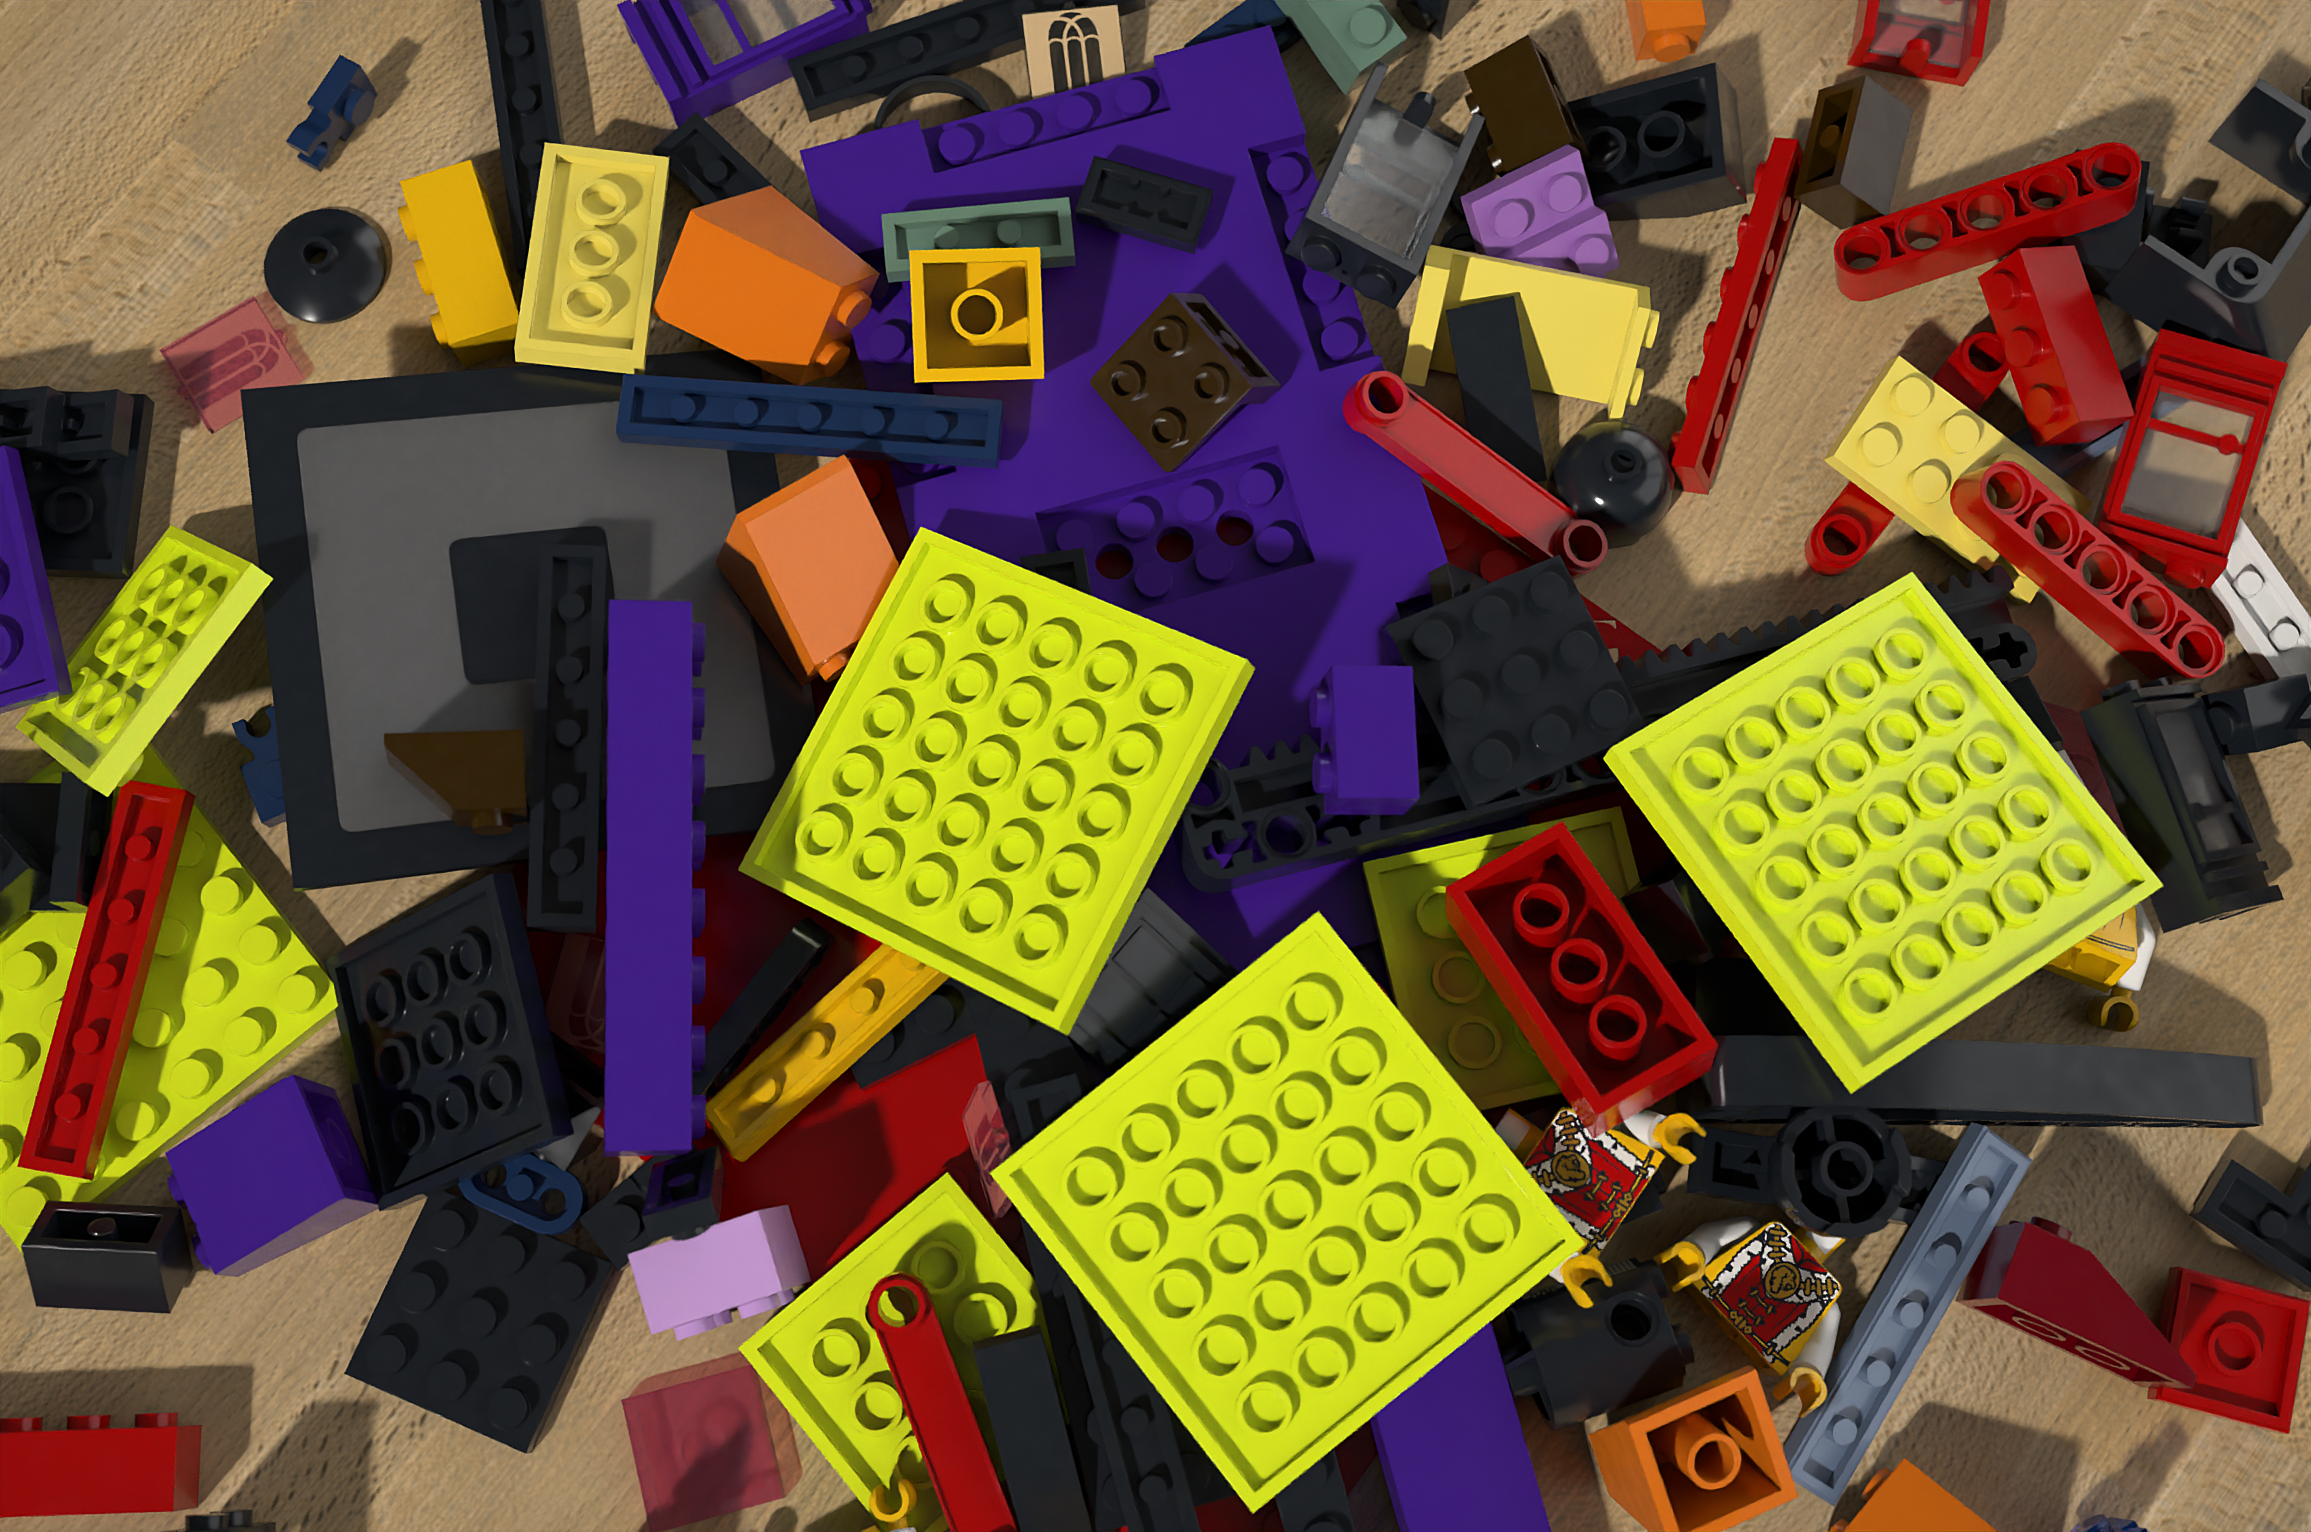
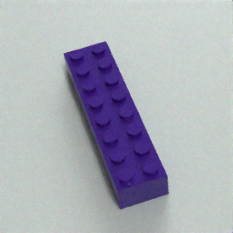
[604,600,705,1157]

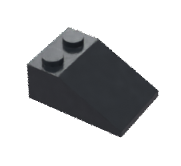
[1568,62,1747,221]

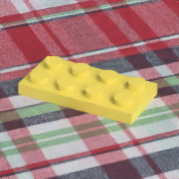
[514,142,669,375]
[1823,356,2093,606]

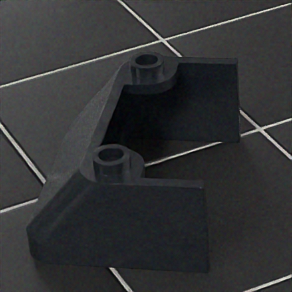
[2100,78,2311,363]

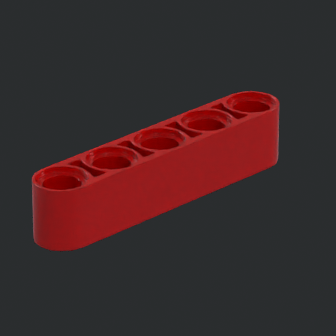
[1833,142,2142,302]
[1950,460,2225,683]

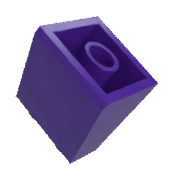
[166,1074,379,1277]

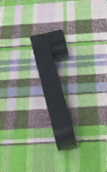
[692,917,835,1104]

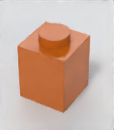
[1625,0,1706,62]

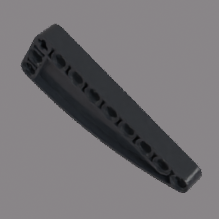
[1676,1035,2264,1128]

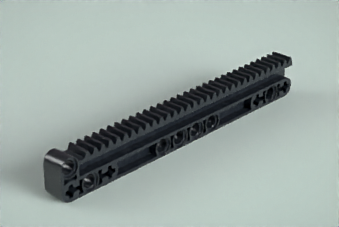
[1172,564,2037,893]

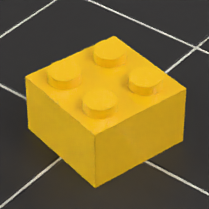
[909,247,1044,383]

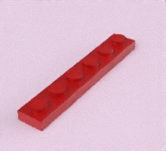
[1668,137,1803,495]
[17,780,195,1181]

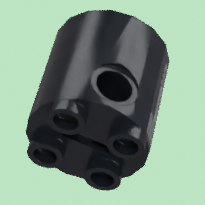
[1498,1257,1695,1431]

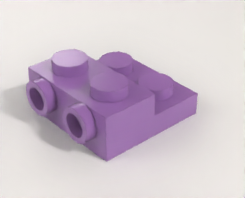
[1460,144,1620,279]

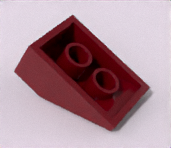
[1955,1217,2198,1388]

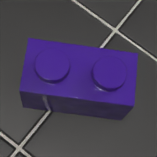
[1309,665,1420,815]

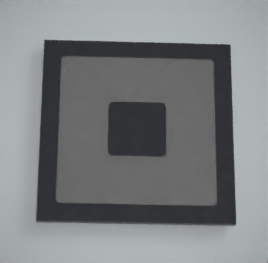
[240,349,817,892]

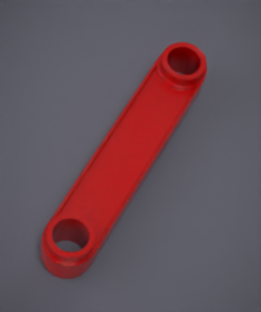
[1805,332,2009,577]
[1342,371,1608,580]
[868,1271,1020,1532]

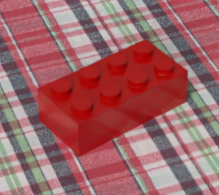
[1445,821,1718,1139]

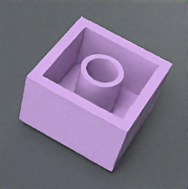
[628,1205,811,1341]

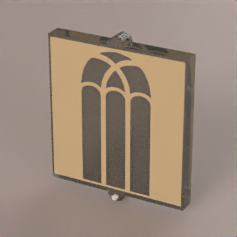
[1020,2,1127,101]

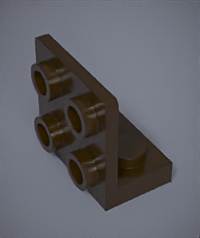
[1090,292,1281,472]

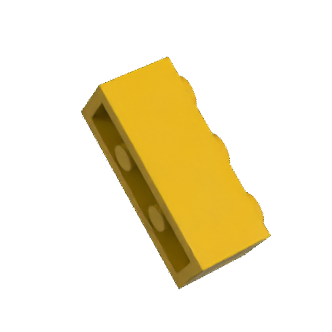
[397,159,521,368]

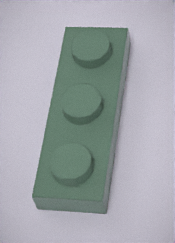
[881,197,1075,283]

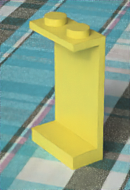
[1401,245,1660,421]

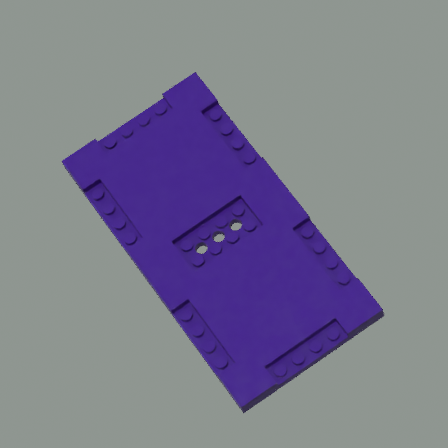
[799,25,1530,1086]

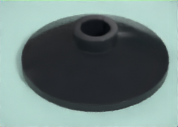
[264,209,387,324]

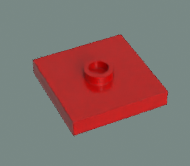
[2147,1266,2311,1434]

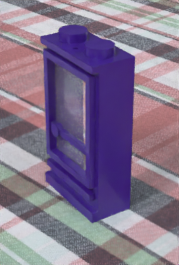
[617,0,873,128]

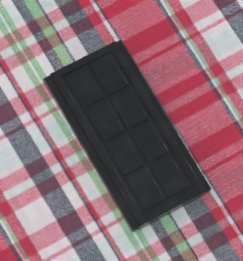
[1068,886,1240,1075]

